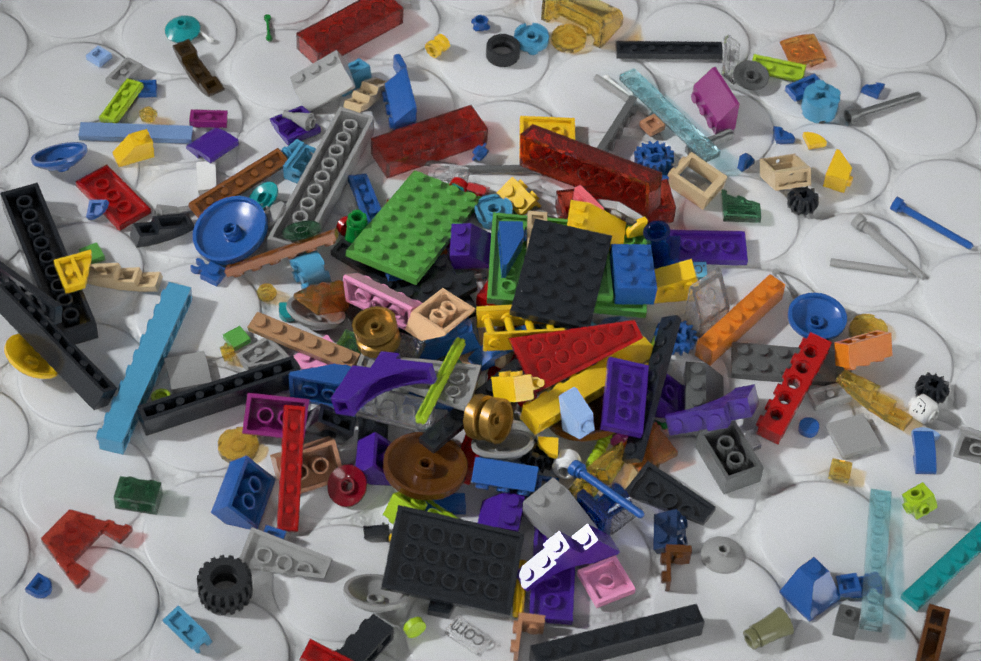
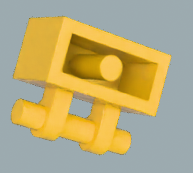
[491,371,544,402]

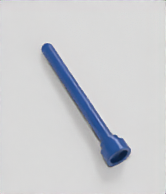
[890,196,973,249]
[568,460,645,518]

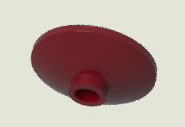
[327,465,367,507]

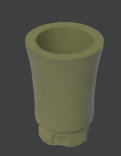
[743,607,794,650]

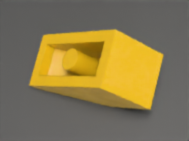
[112,129,155,167]
[823,149,854,193]

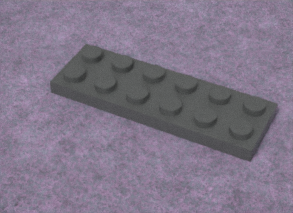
[731,342,852,388]

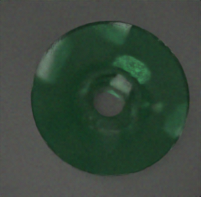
[282,220,321,241]

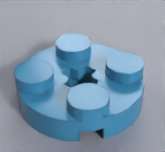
[514,23,549,55]
[475,194,513,229]

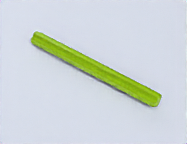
[415,337,465,425]

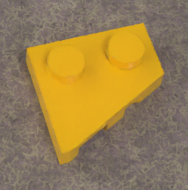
[54,249,92,294]

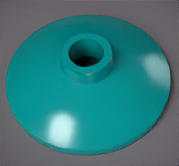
[165,15,201,43]
[249,182,278,208]

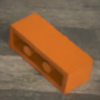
[834,330,892,370]

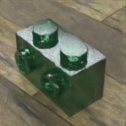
[113,476,163,515]

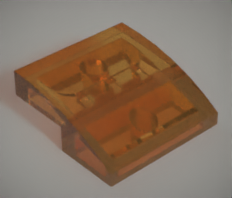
[780,34,827,67]
[619,422,678,472]

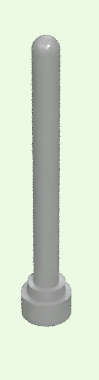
[851,213,923,278]

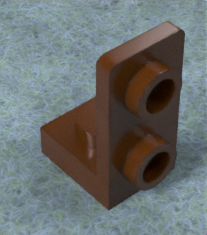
[660,544,692,592]

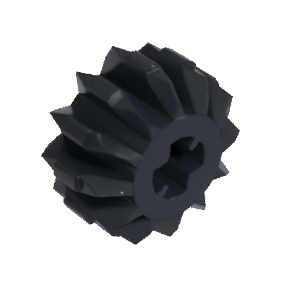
[787,186,819,216]
[915,372,950,404]
[521,438,554,474]

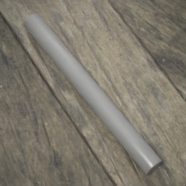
[593,74,653,117]
[830,258,908,277]

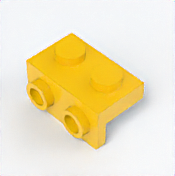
[496,176,542,215]

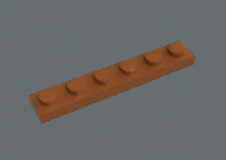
[188,148,288,218]
[224,228,339,278]

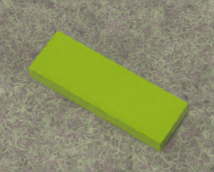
[752,54,806,82]
[99,78,144,123]

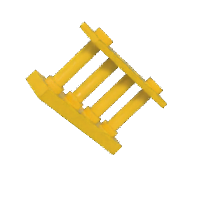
[475,305,565,351]

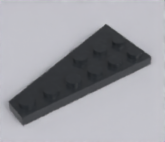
[360,271,478,332]

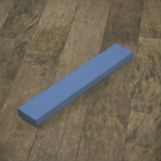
[78,122,193,144]

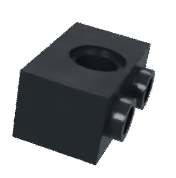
[305,403,356,445]

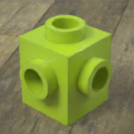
[902,482,938,520]

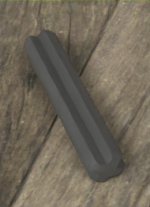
[685,129,734,155]

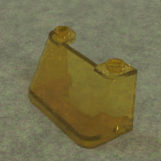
[541,0,624,49]

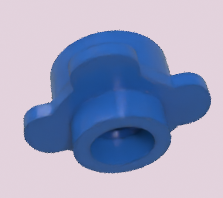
[471,15,490,31]
[472,143,489,162]

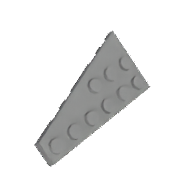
[357,353,481,411]

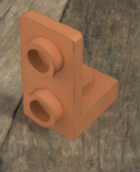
[510,612,545,661]

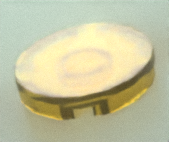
[551,24,587,53]
[848,314,888,338]
[218,427,259,463]

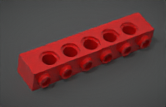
[756,332,832,445]

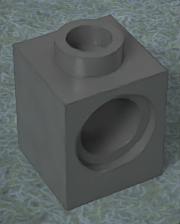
[832,603,861,640]

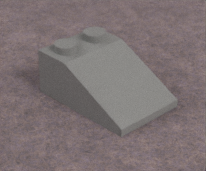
[522,477,598,539]

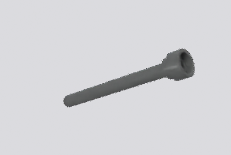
[844,92,921,124]
[459,161,549,176]

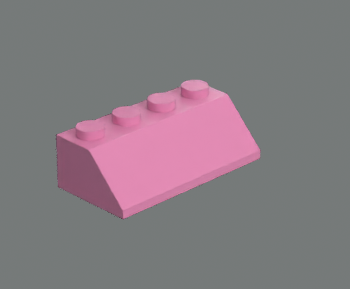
[343,273,422,330]

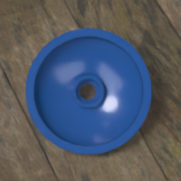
[31,142,88,172]
[787,293,847,340]

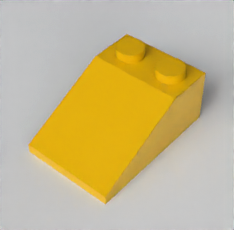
[567,200,626,251]

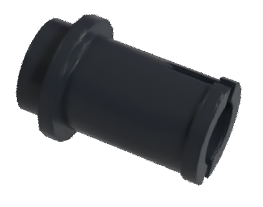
[363,522,390,539]

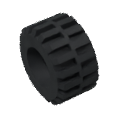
[197,555,253,615]

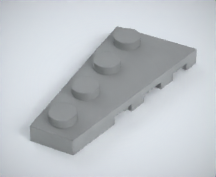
[240,527,333,579]

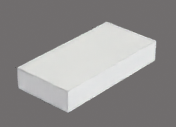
[196,161,217,194]

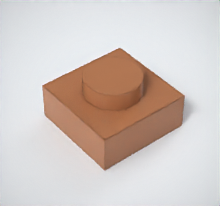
[639,114,666,137]

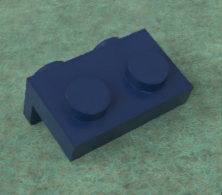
[653,509,688,554]

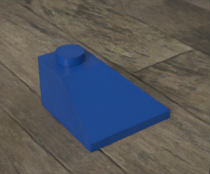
[779,557,841,622]

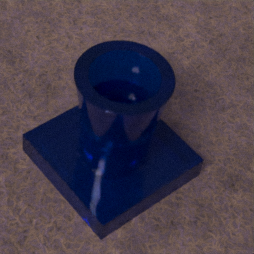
[643,221,681,269]
[577,483,632,535]

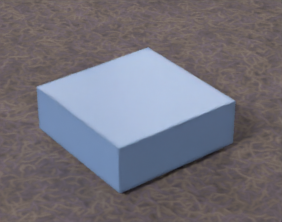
[86,45,112,68]

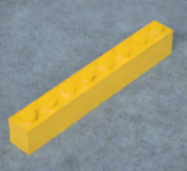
[519,336,653,435]

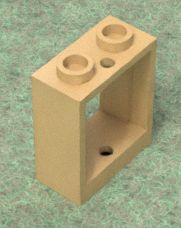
[667,152,728,210]
[759,153,811,191]

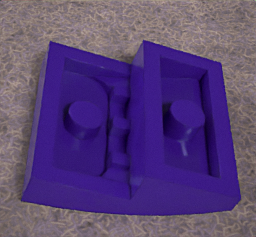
[270,105,321,146]
[186,128,239,164]

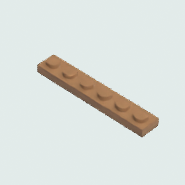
[247,312,360,367]

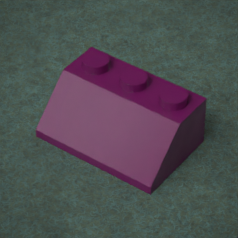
[691,67,740,134]
[242,393,311,440]

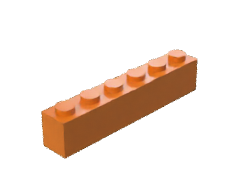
[695,274,786,366]

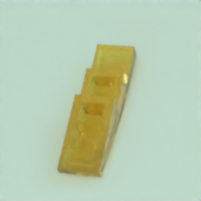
[836,370,913,431]
[568,443,625,506]

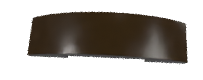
[173,39,224,97]

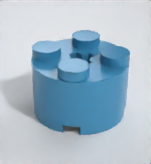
[801,80,841,123]
[289,250,331,296]

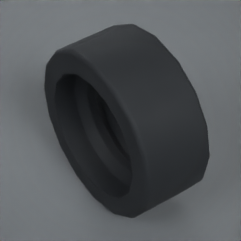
[486,34,520,67]

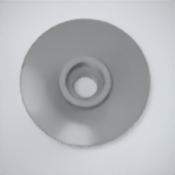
[263,201,285,228]
[700,536,743,574]

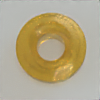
[139,107,158,123]
[257,283,277,302]
[220,342,236,362]

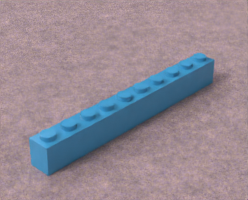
[96,282,193,455]

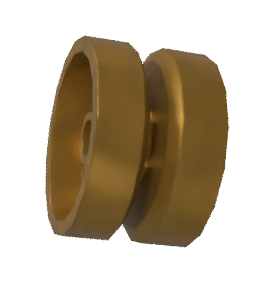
[352,306,401,358]
[463,394,514,444]

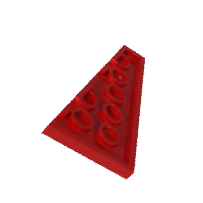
[508,320,643,393]

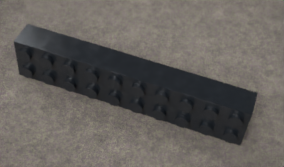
[0,182,99,345]

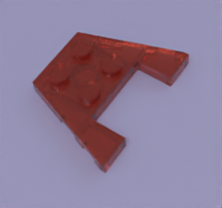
[41,509,133,589]

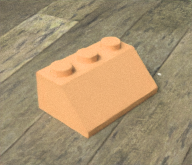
[405,288,475,341]

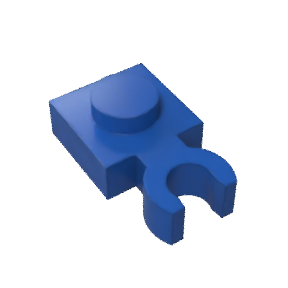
[190,258,226,287]

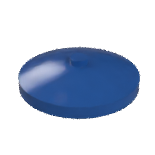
[193,196,268,265]

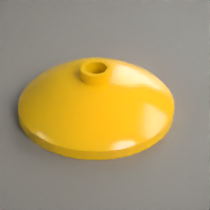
[4,334,58,379]

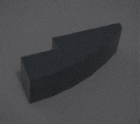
[130,213,194,248]

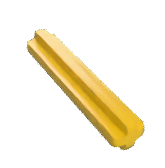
[512,559,527,618]

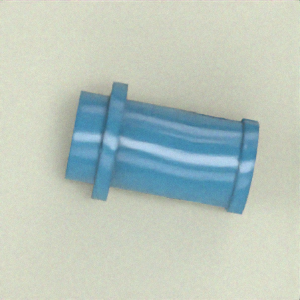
[281,139,301,159]

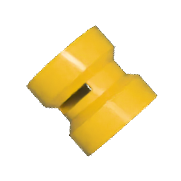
[425,34,450,58]

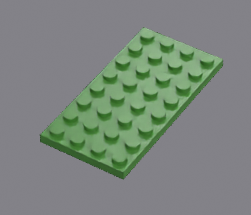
[346,170,482,285]

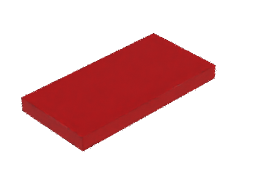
[75,164,151,231]

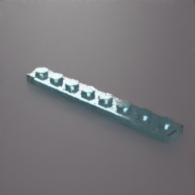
[619,68,721,162]
[859,489,892,632]

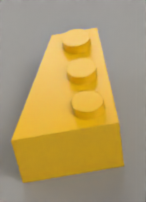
[654,259,704,303]

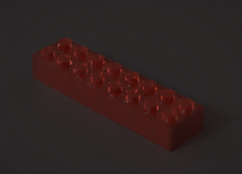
[520,124,662,215]

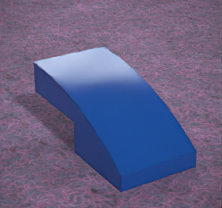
[912,431,937,474]
[835,573,882,598]

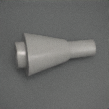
[282,110,316,131]
[153,204,190,216]

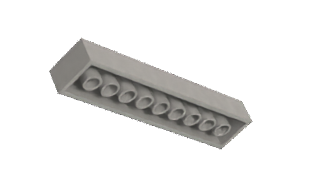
[267,107,374,260]

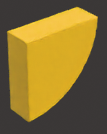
[802,132,827,150]
[625,217,648,239]
[537,436,558,459]

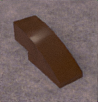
[915,603,951,661]

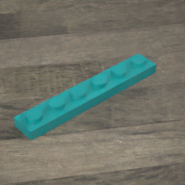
[900,522,981,612]

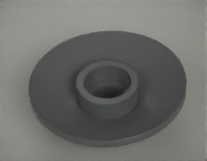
[733,60,769,90]

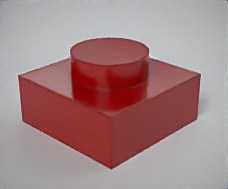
[467,182,490,197]

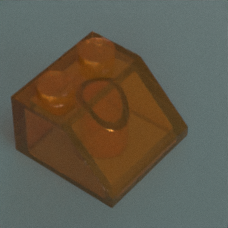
[293,280,350,315]

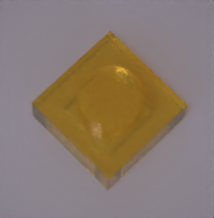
[828,458,853,484]

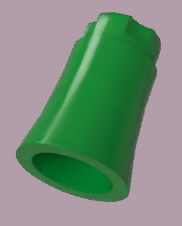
[344,210,368,244]

